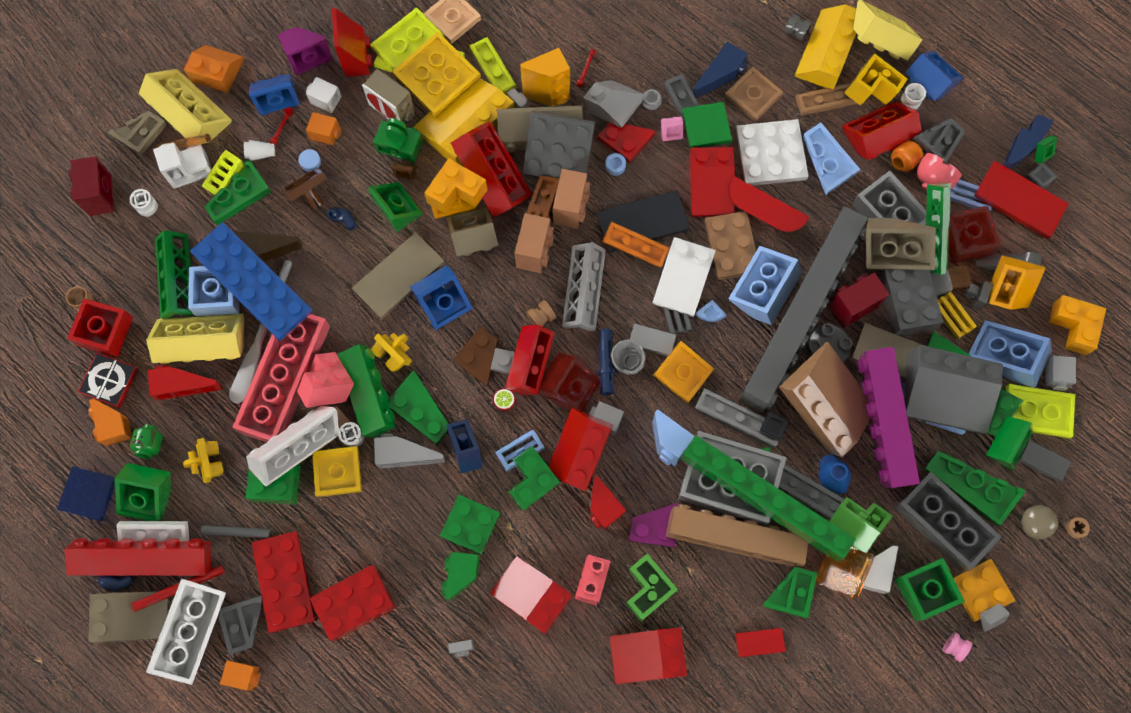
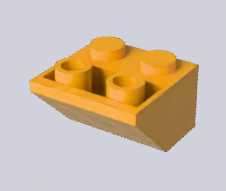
[988,255,1045,310]

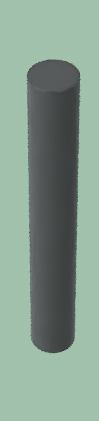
[201,525,271,538]

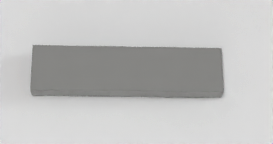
[695,388,778,448]

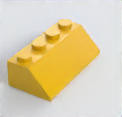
[795,4,856,89]

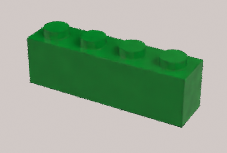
[337,344,396,438]

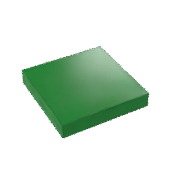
[682,102,732,149]

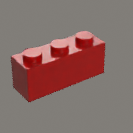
[505,325,555,395]

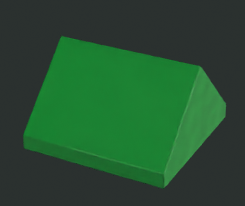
[368,182,423,233]
[986,416,1033,471]

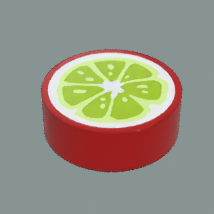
[493,388,516,411]

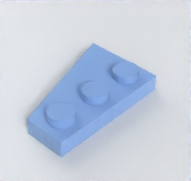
[803,122,860,195]

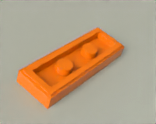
[602,222,670,268]

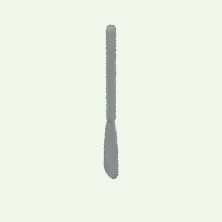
[229,260,292,404]

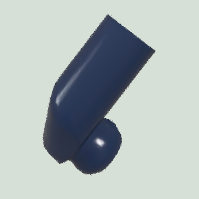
[327,207,357,231]
[98,575,135,592]

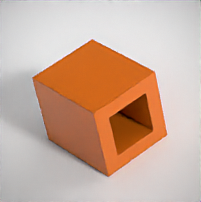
[306,112,341,146]
[220,660,261,691]

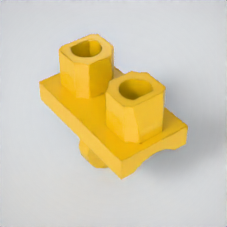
[372,333,413,372]
[183,438,223,483]

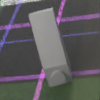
[374,434,446,469]

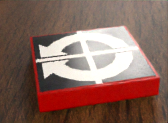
[78,352,139,408]

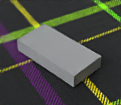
[630,324,676,356]

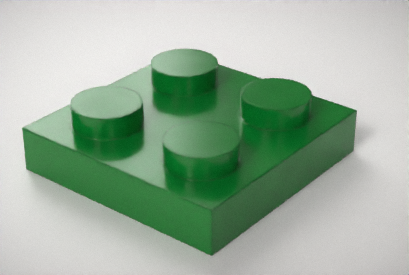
[440,495,500,555]

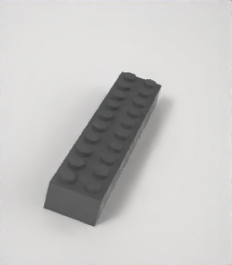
[738,206,868,414]

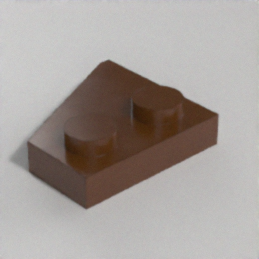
[453,326,498,386]

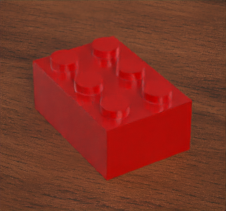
[310,564,397,641]

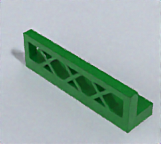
[926,183,951,275]
[155,230,193,319]

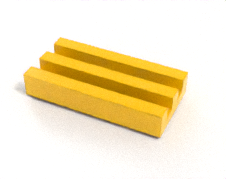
[938,291,977,340]

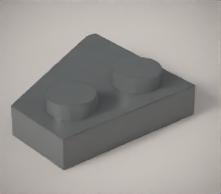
[913,118,966,163]
[218,596,263,656]

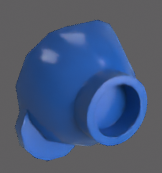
[818,455,852,494]

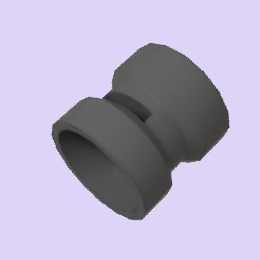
[784,13,812,41]

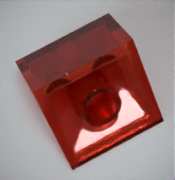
[539,352,600,412]

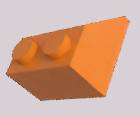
[184,45,244,93]

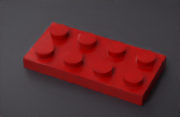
[252,531,316,633]

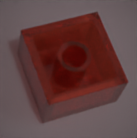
[948,206,1002,264]

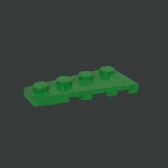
[923,451,1026,527]

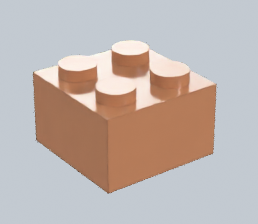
[553,169,591,229]
[514,213,554,273]

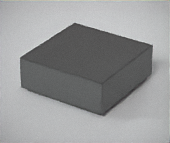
[1026,163,1058,189]

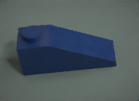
[693,41,748,99]

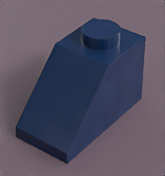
[446,419,482,474]

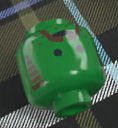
[130,424,163,459]

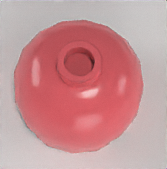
[917,153,962,191]

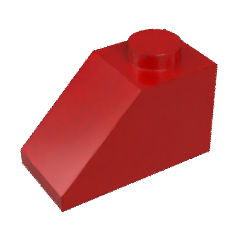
[590,476,626,531]

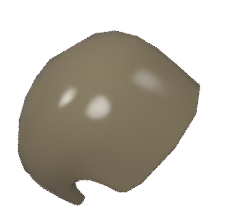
[1021,505,1058,540]

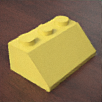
[853,0,923,61]

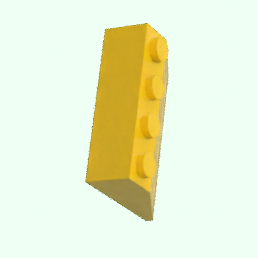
[413,78,514,165]

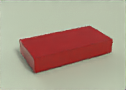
[735,628,786,657]

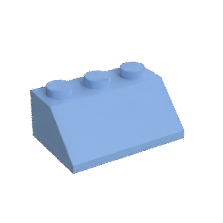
[729,246,802,325]

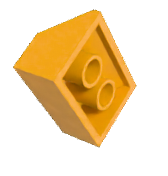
[520,48,570,107]

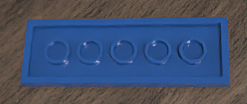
[190,222,313,341]

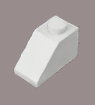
[855,546,898,594]

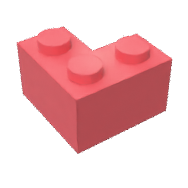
[297,352,354,408]

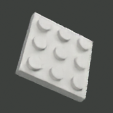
[736,119,808,186]

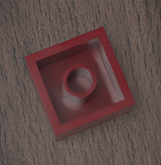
[68,156,115,216]
[829,273,889,328]

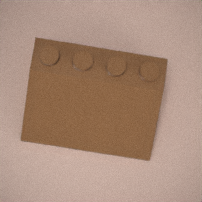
[779,342,871,457]

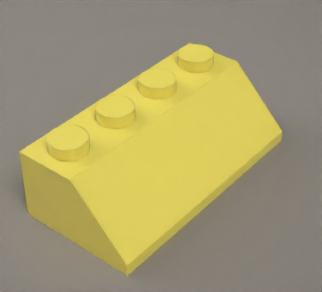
[139,69,232,146]
[146,314,244,364]

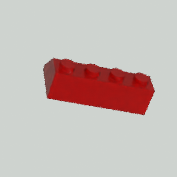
[450,121,533,218]

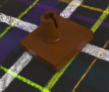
[281,168,327,210]

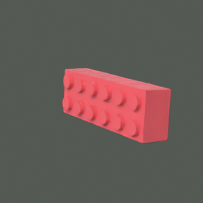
[232,314,330,442]

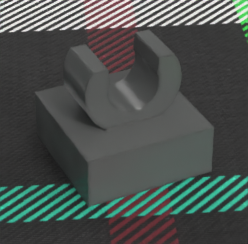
[965,281,993,310]

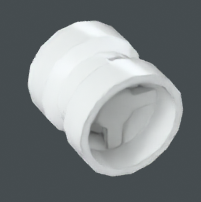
[900,83,926,110]
[130,189,158,217]
[338,422,364,447]

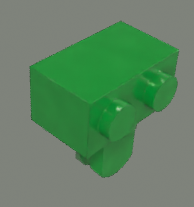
[373,118,424,163]

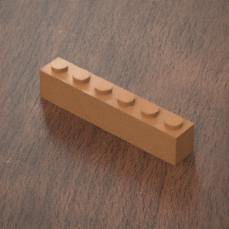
[666,504,808,568]

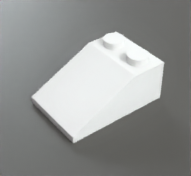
[652,237,716,317]

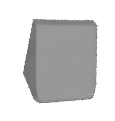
[931,269,953,296]
[980,604,1009,632]

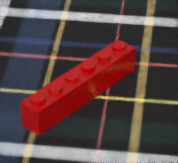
[64,538,212,576]

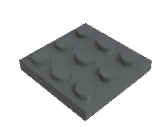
[523,110,595,178]

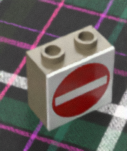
[362,69,415,123]

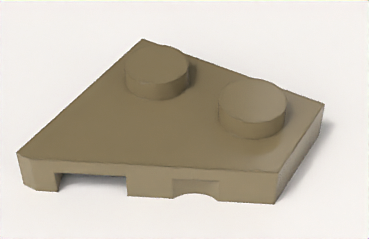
[108,111,167,156]

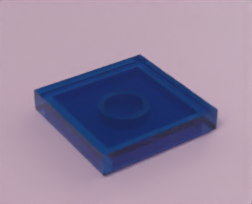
[57,466,115,521]

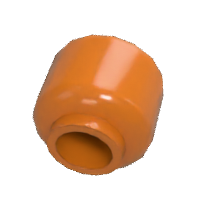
[891,141,923,172]

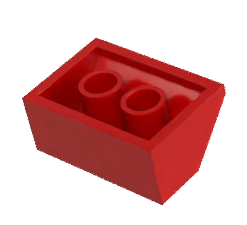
[842,101,922,160]
[549,408,614,491]

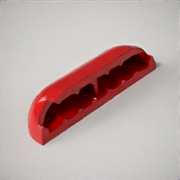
[729,176,809,232]

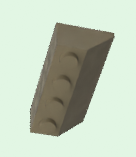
[497,106,582,153]

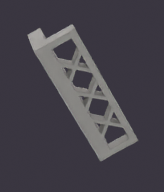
[562,242,606,331]

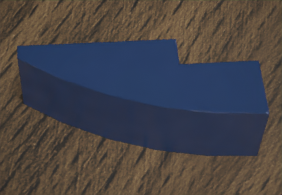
[1003,114,1053,170]

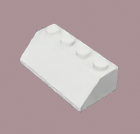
[246,406,339,486]
[146,579,226,685]

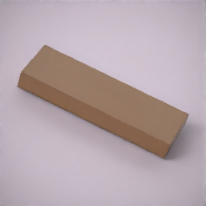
[795,83,858,116]

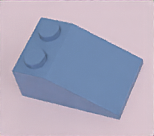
[969,320,1052,388]

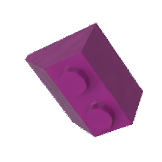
[277,27,333,75]

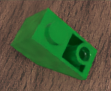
[441,552,480,601]

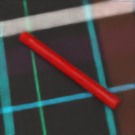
[131,564,225,612]

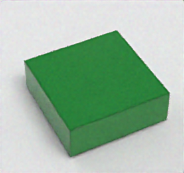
[1035,135,1057,164]

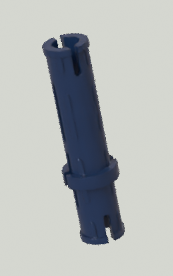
[598,329,615,396]

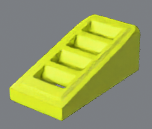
[202,150,245,195]

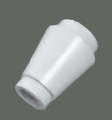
[244,140,275,161]

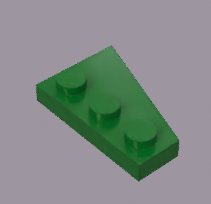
[204,159,271,225]
[387,370,448,445]

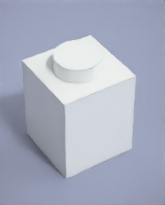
[306,77,342,113]

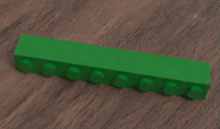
[681,435,856,562]

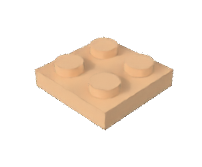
[424,0,481,44]

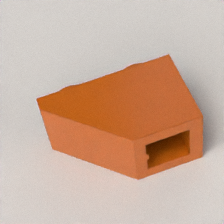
[88,399,132,446]

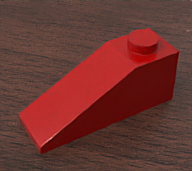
[148,365,223,401]

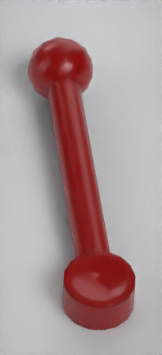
[576,49,596,87]
[270,107,293,145]

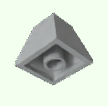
[583,80,645,128]

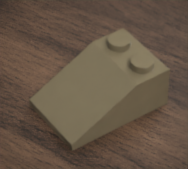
[866,218,936,270]
[88,592,169,643]

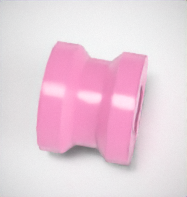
[943,632,972,662]

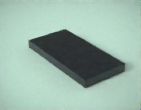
[596,190,690,253]

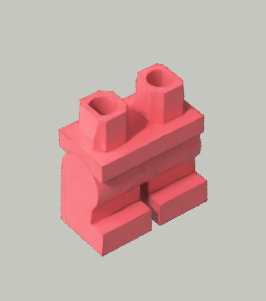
[575,554,611,606]

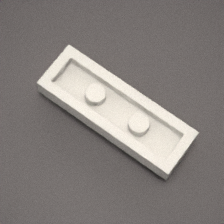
[117,521,189,541]

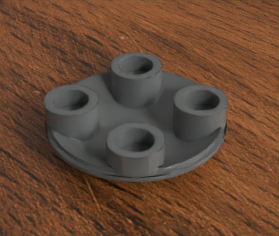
[807,323,852,363]

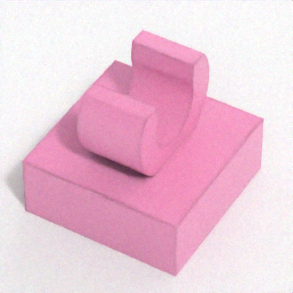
[661,116,683,141]

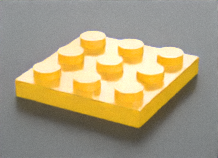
[392,32,481,117]

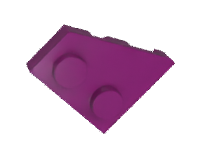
[629,503,679,548]

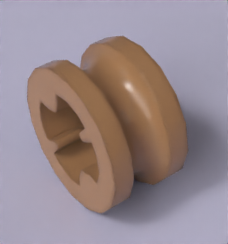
[1066,517,1090,539]

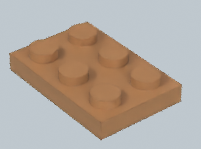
[704,211,756,280]

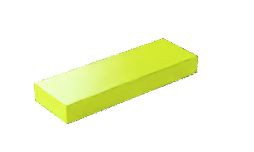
[470,37,517,94]

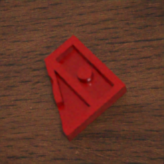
[597,122,655,164]

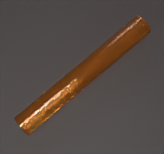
[157,134,211,149]

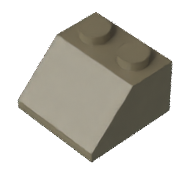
[446,207,498,256]

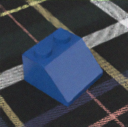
[905,51,964,101]
[249,74,300,116]
[410,265,473,330]

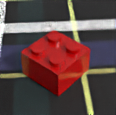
[67,298,134,358]

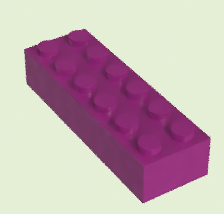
[857,347,920,488]

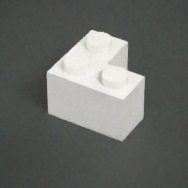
[153,142,212,189]

